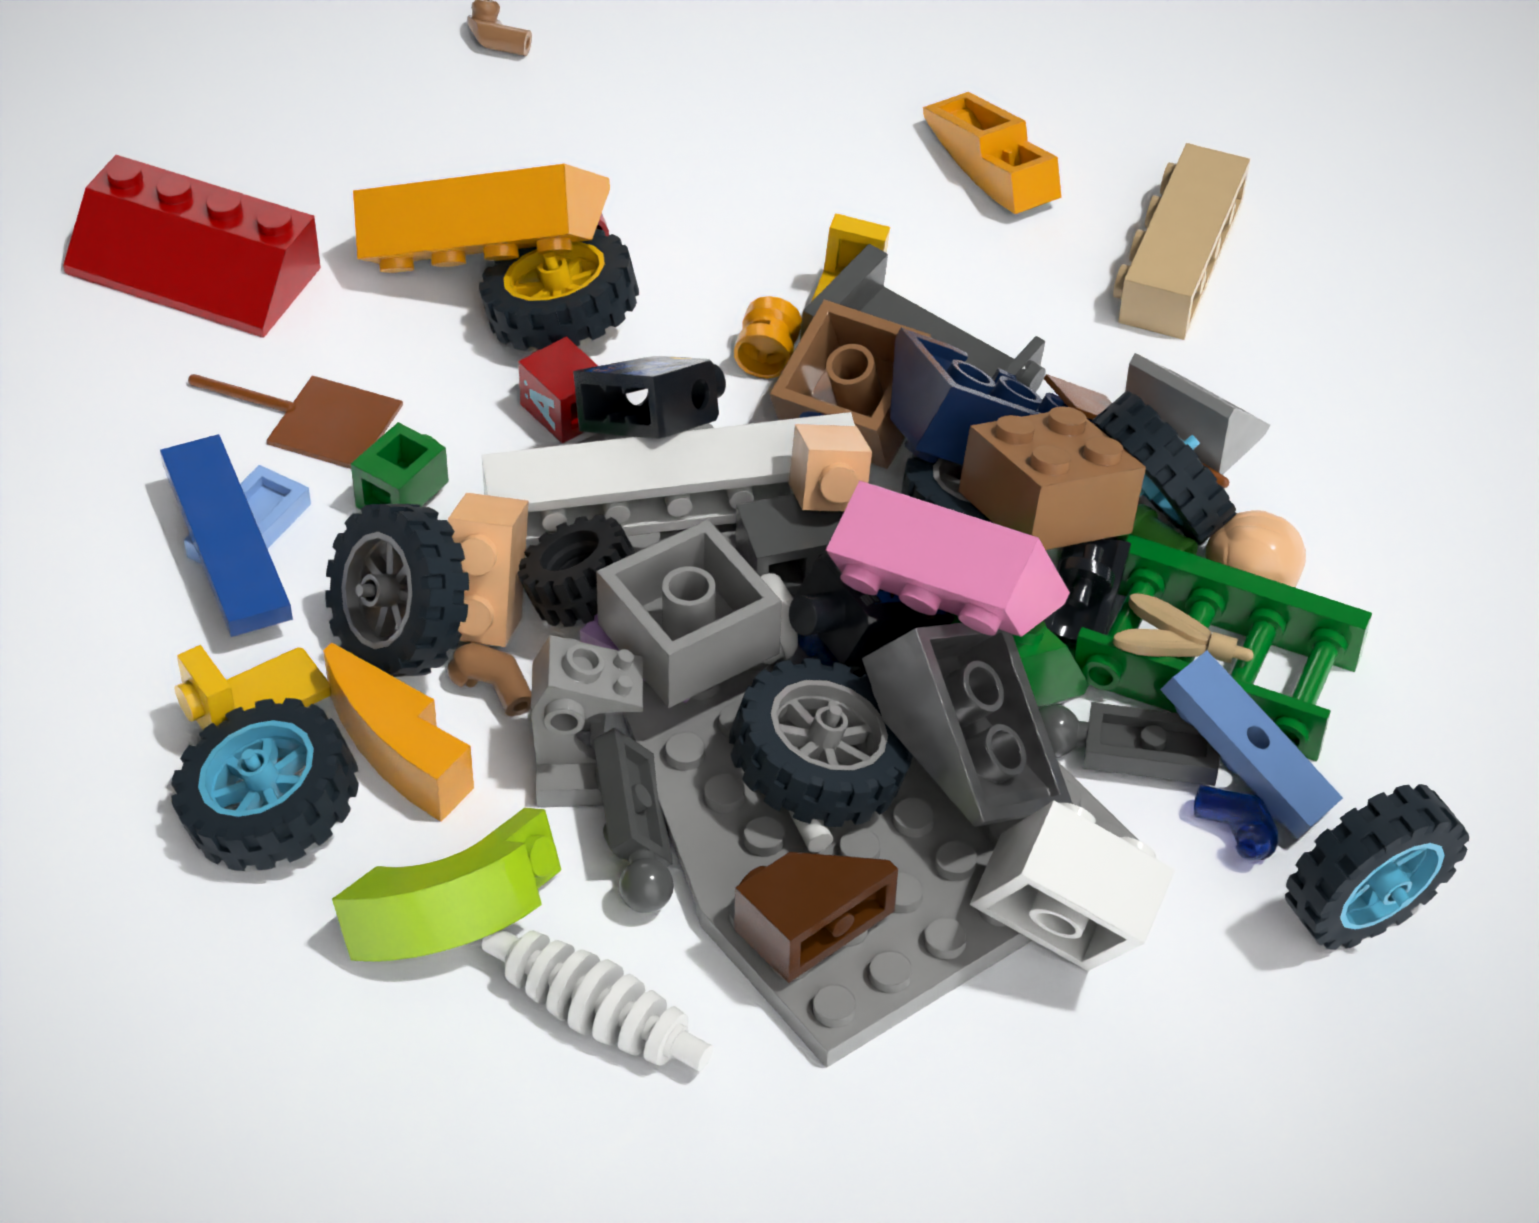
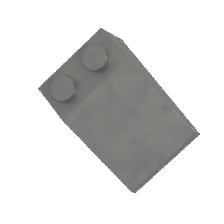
[862,623,1073,827]

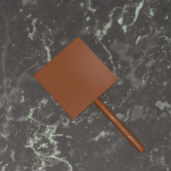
[188,374,403,469]

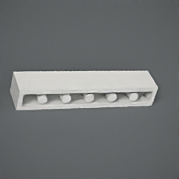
[481,412,855,548]

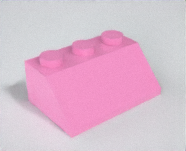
[826,480,1070,637]

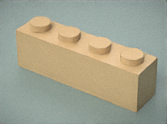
[1113,143,1250,340]

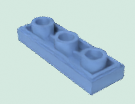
[1160,651,1343,839]

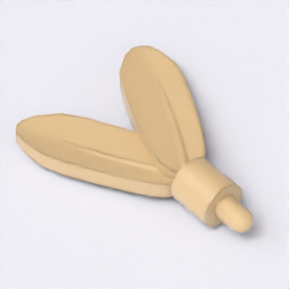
[1113,593,1254,664]

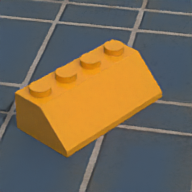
[353,163,610,273]

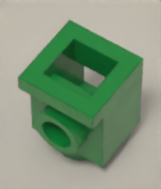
[351,422,449,510]

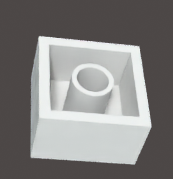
[969,800,1176,971]

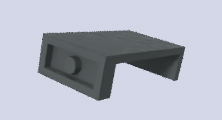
[800,244,1046,392]

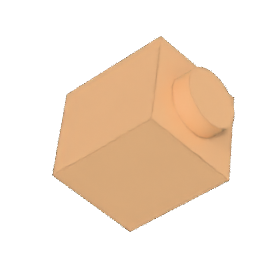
[789,424,872,511]

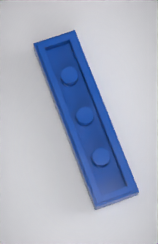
[160,434,293,637]

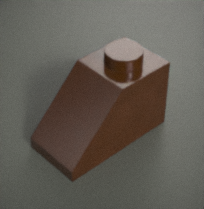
[734,852,898,983]

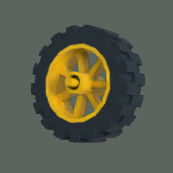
[479,229,639,351]

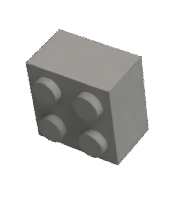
[597,519,782,708]

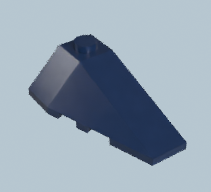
[890,327,1092,465]

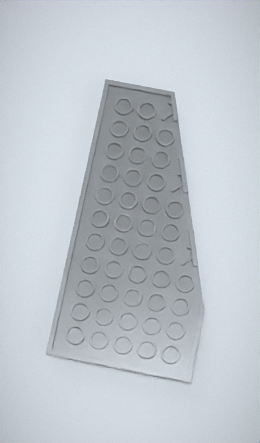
[576,423,1140,1068]

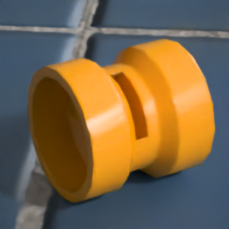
[734,296,802,379]

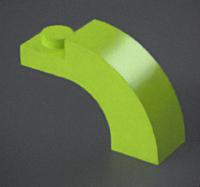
[332,808,562,962]

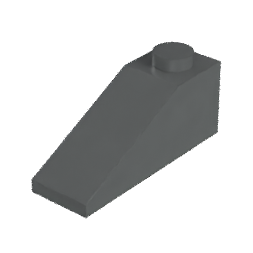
[735,494,844,595]

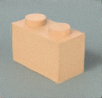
[448,493,529,647]

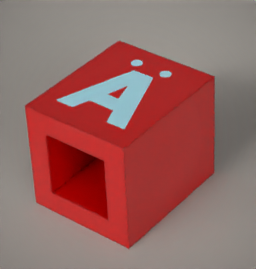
[518,336,598,444]

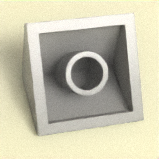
[1125,353,1271,475]

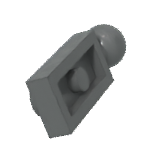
[1039,702,1220,786]
[593,727,674,913]

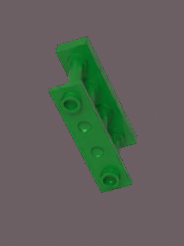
[1074,534,1373,762]

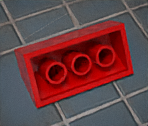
[63,154,321,338]

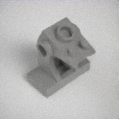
[531,635,643,808]

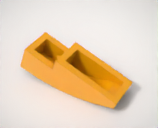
[923,91,1062,214]
[323,642,474,822]

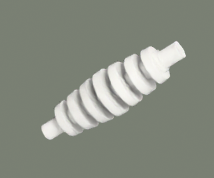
[482,929,714,1071]

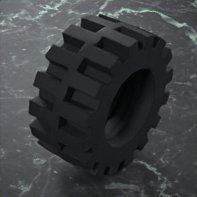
[517,515,635,627]

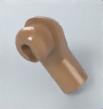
[467,0,532,56]
[447,643,531,717]

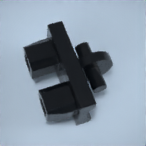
[1043,539,1131,649]

